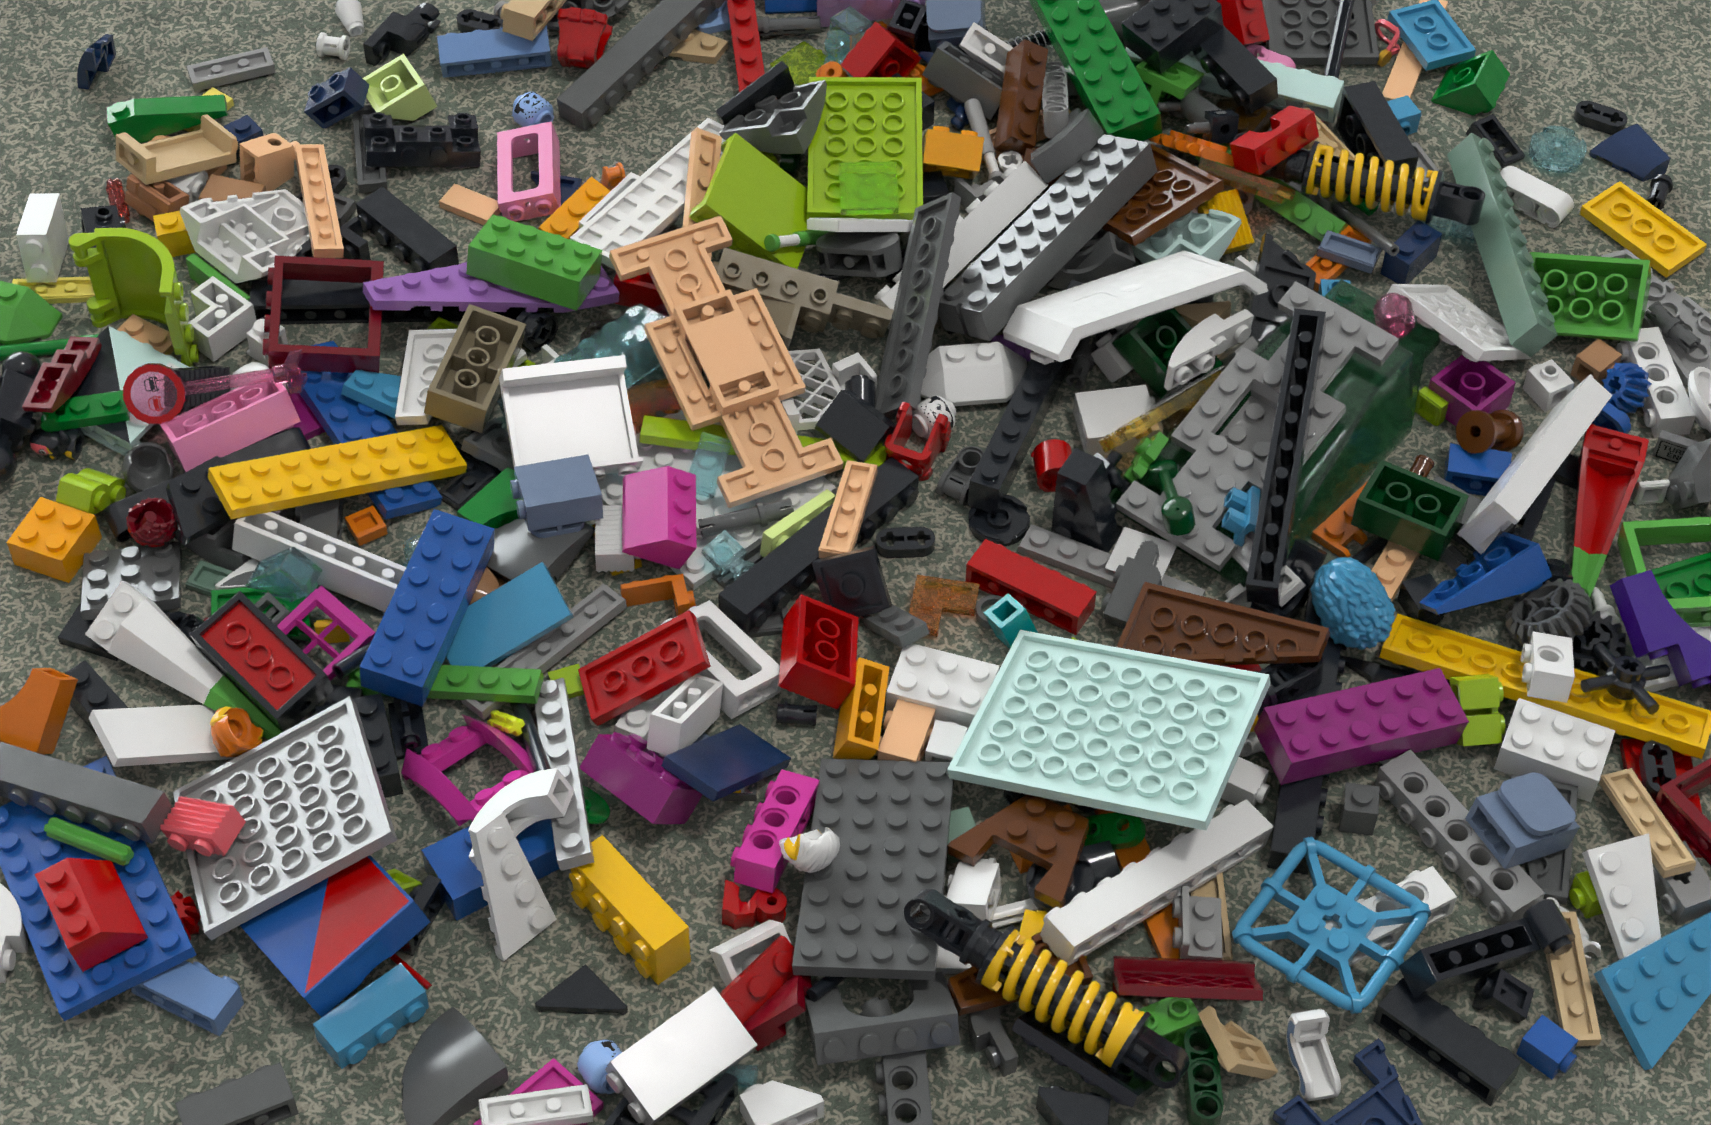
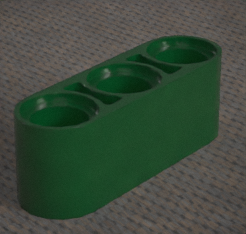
[1182,1025,1224,1125]

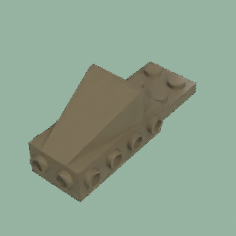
[713,247,894,350]

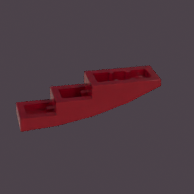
[22,336,102,413]

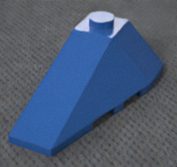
[1419,532,1552,615]

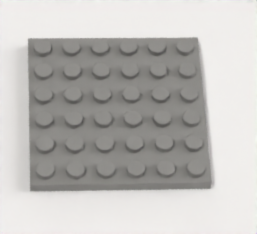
[173,696,397,940]

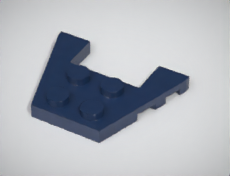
[1272,1038,1423,1125]

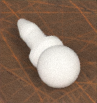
[1591,587,1620,625]

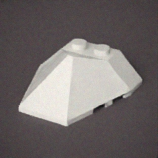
[180,189,310,284]

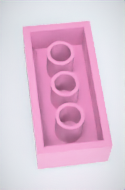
[160,372,301,472]

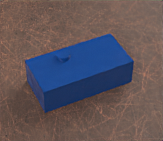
[421,819,560,921]

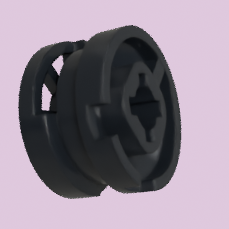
[516,308,558,352]

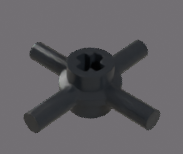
[1581,643,1670,714]

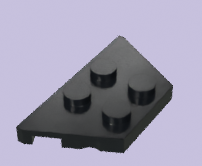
[1248,233,1316,341]
[166,456,231,545]

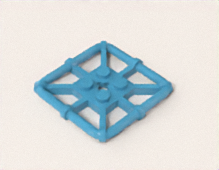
[1232,837,1431,1014]

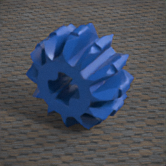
[1602,362,1652,413]

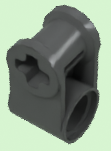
[936,446,984,506]

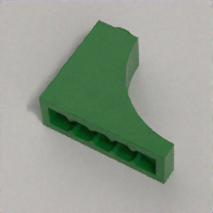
[457,467,519,529]

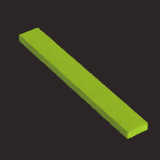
[639,415,886,469]

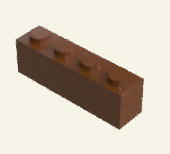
[994,39,1048,156]

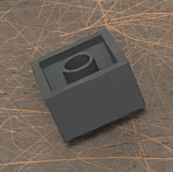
[1666,438,1711,511]

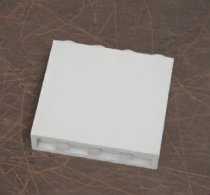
[499,355,643,479]

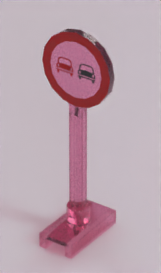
[123,349,308,424]

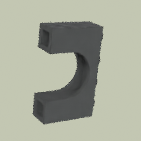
[805,972,960,1065]

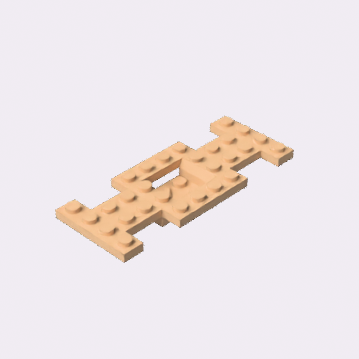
[609,216,844,508]

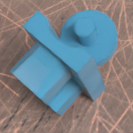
[1222,486,1260,547]

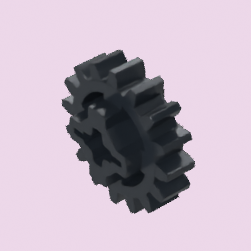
[1572,611,1626,675]

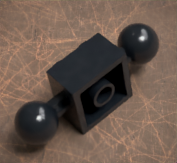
[0,351,41,483]

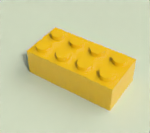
[569,835,691,985]

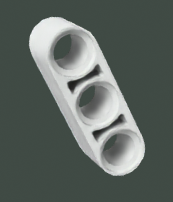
[1500,166,1574,228]

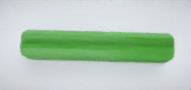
[44,817,134,866]

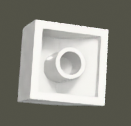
[709,919,792,987]

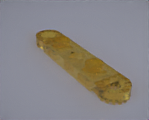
[1098,370,1222,452]

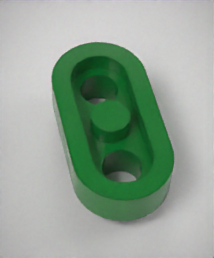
[1084,812,1146,850]

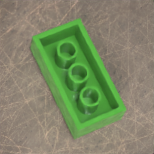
[466,214,603,311]

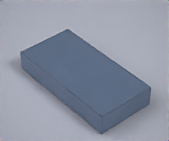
[1316,230,1382,274]

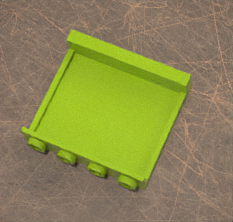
[689,133,808,269]

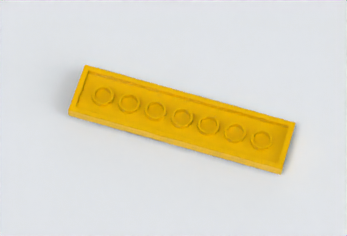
[208,425,467,519]

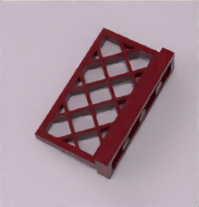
[1112,956,1263,1001]

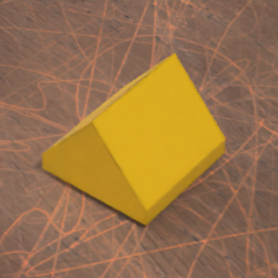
[314,618,350,643]

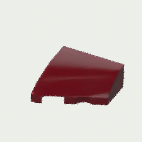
[743,975,812,1051]

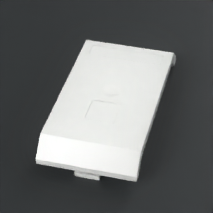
[1003,250,1268,365]

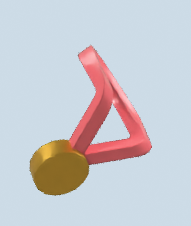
[1374,19,1401,67]

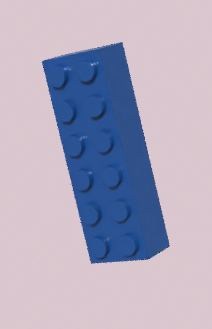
[360,509,495,707]

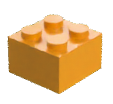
[922,126,984,179]
[6,497,102,583]

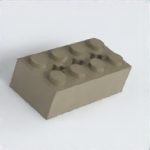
[424,304,526,433]

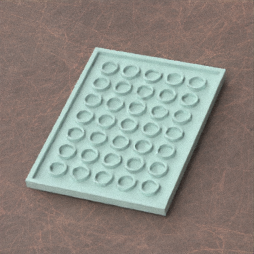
[947,630,1270,831]

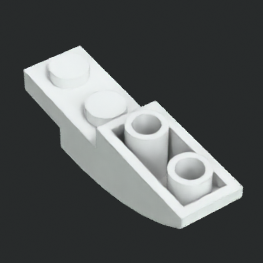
[1164,309,1254,391]

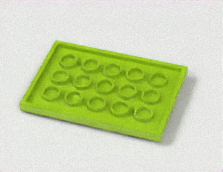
[807,77,923,220]

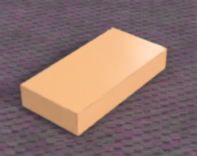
[439,183,501,225]

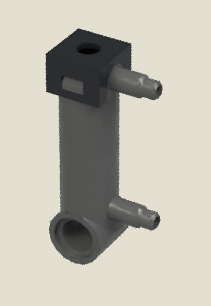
[1157,86,1239,144]

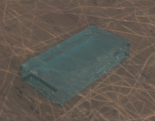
[689,432,732,499]

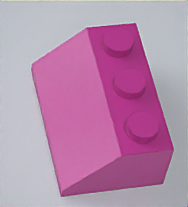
[622,466,697,570]

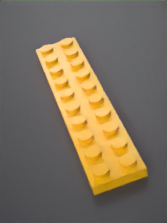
[1379,614,1711,759]

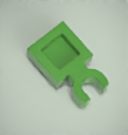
[1123,432,1169,484]

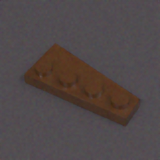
[947,932,1093,1016]

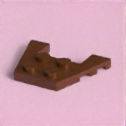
[947,794,1089,909]

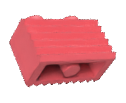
[160,796,246,857]

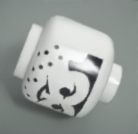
[912,395,956,439]

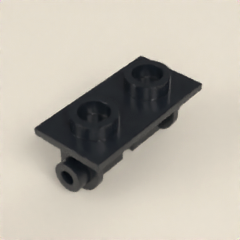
[388,697,428,758]

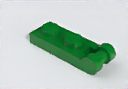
[41,390,130,432]

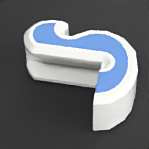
[1286,1009,1341,1102]

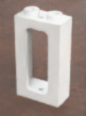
[661,600,781,719]

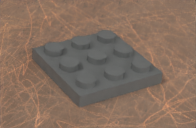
[80,541,182,621]

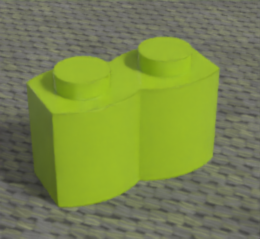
[56,468,126,514]

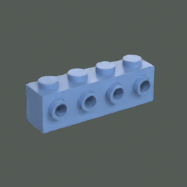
[437,25,552,78]

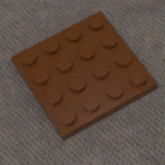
[1102,144,1224,246]

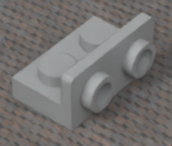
[1172,885,1222,960]

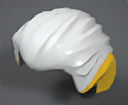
[779,827,840,873]

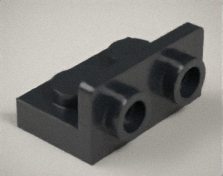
[398,875,445,956]

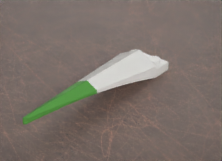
[85,581,282,740]

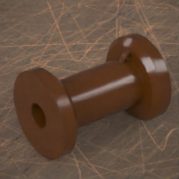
[1456,410,1524,453]

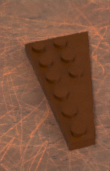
[1116,582,1330,665]

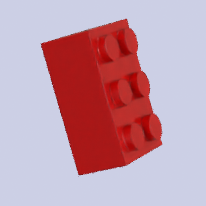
[778,594,859,709]

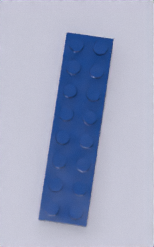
[284,341,442,520]

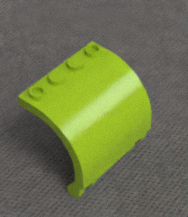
[68,228,199,367]

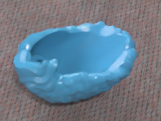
[1310,557,1396,650]

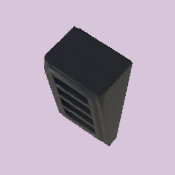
[1466,114,1525,168]

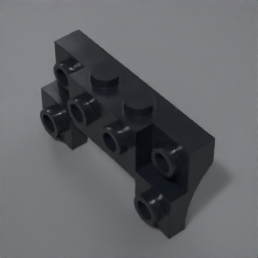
[363,112,481,167]

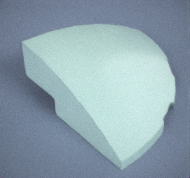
[1131,209,1242,264]

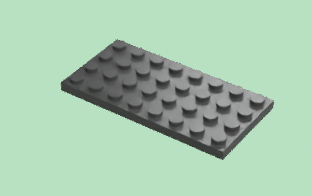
[792,758,954,980]

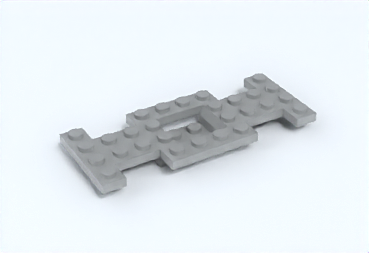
[1116,281,1399,572]

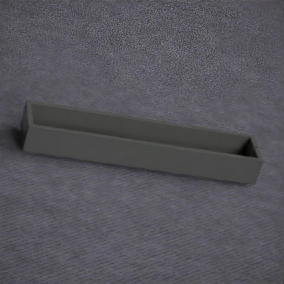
[938,134,1157,341]

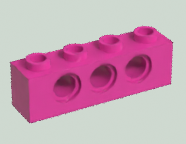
[730,769,820,893]

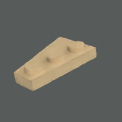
[664,29,728,64]

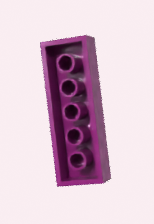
[1254,668,1469,785]

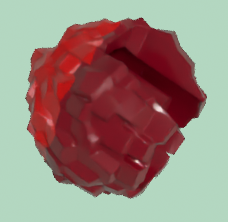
[126,497,178,547]

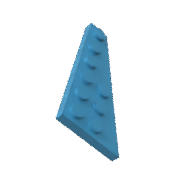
[1594,911,1711,1070]

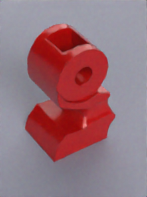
[722,880,787,930]

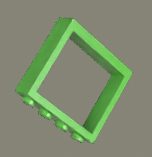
[1617,517,1711,627]

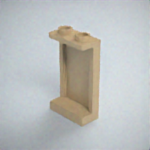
[116,114,238,185]

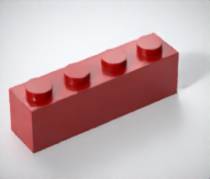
[965,539,1097,635]

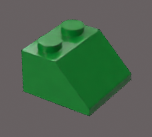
[1431,50,1510,115]

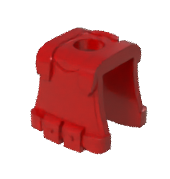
[557,7,613,69]
[885,402,951,481]

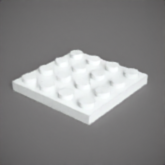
[1387,284,1531,362]

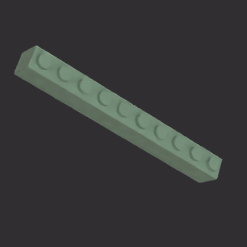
[1447,133,1558,357]

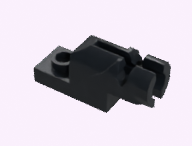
[363,3,441,66]

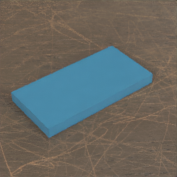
[446,562,574,667]

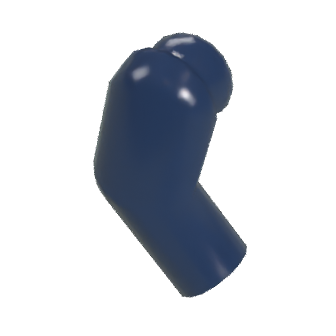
[946,97,969,130]

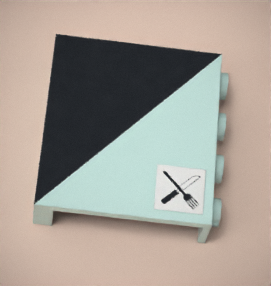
[59,326,189,456]

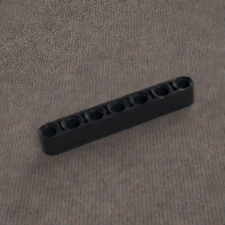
[102,427,311,542]

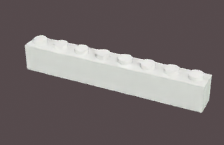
[874,161,1048,329]
[1040,799,1274,966]

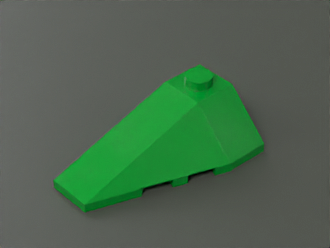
[107,95,228,143]

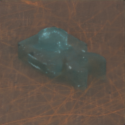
[701,530,755,581]

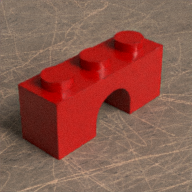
[1230,105,1319,175]

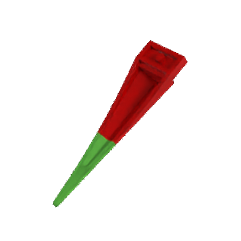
[1571,424,1649,597]

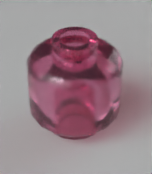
[1373,293,1415,339]

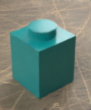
[983,593,1038,649]

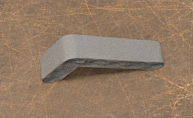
[1042,61,1079,138]

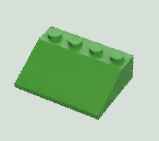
[1530,252,1651,342]

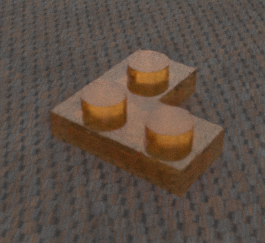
[909,575,980,637]

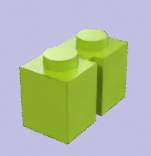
[1450,674,1506,747]

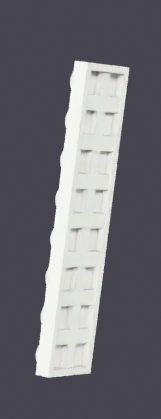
[570,118,726,270]

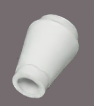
[335,0,365,37]

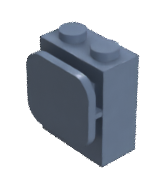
[926,0,986,53]
[510,454,603,538]
[1465,772,1580,869]

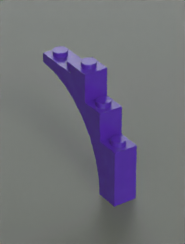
[1610,570,1711,689]

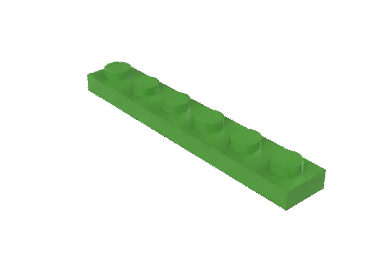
[1196,143,1348,242]
[346,665,544,704]

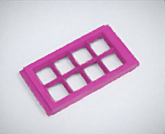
[250,585,376,714]

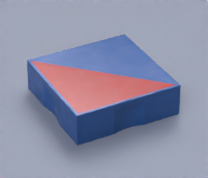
[240,855,430,1018]

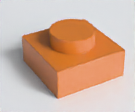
[345,505,388,546]

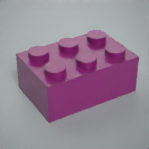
[579,732,702,824]

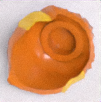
[210,706,264,757]

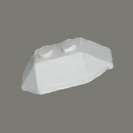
[920,342,1028,406]

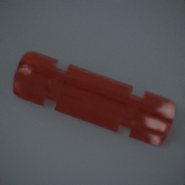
[106,178,130,224]

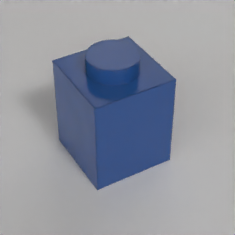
[1516,1015,1578,1080]

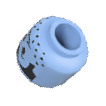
[512,92,554,127]
[577,1040,622,1094]

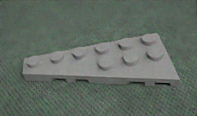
[1601,249,1711,386]

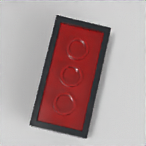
[190,591,334,732]

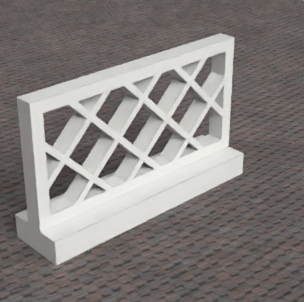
[780,348,842,434]

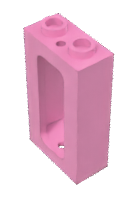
[497,121,561,222]

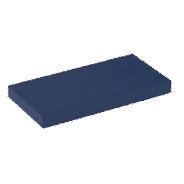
[661,724,791,801]

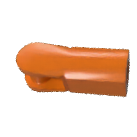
[600,162,626,191]

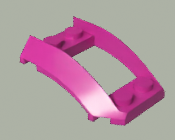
[401,714,534,826]

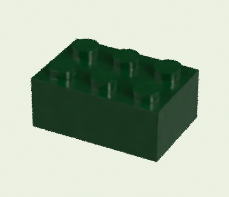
[1112,308,1223,410]
[1351,459,1469,561]

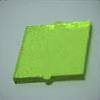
[770,41,834,85]

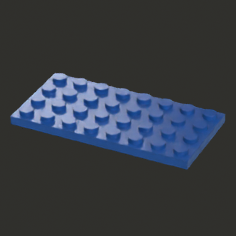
[0,755,197,1021]

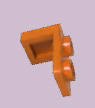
[620,574,696,616]

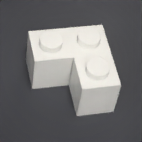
[188,276,257,362]

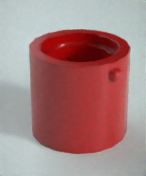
[1031,439,1072,492]

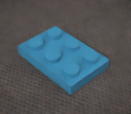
[1388,0,1476,71]

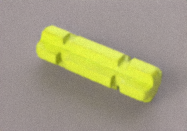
[487,710,525,736]

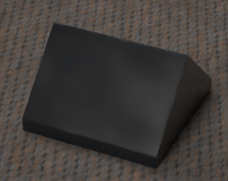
[815,390,896,463]

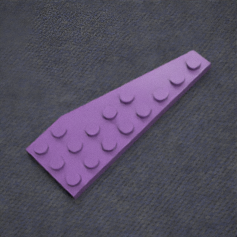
[363,262,620,313]

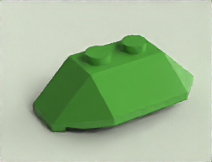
[0,281,63,345]

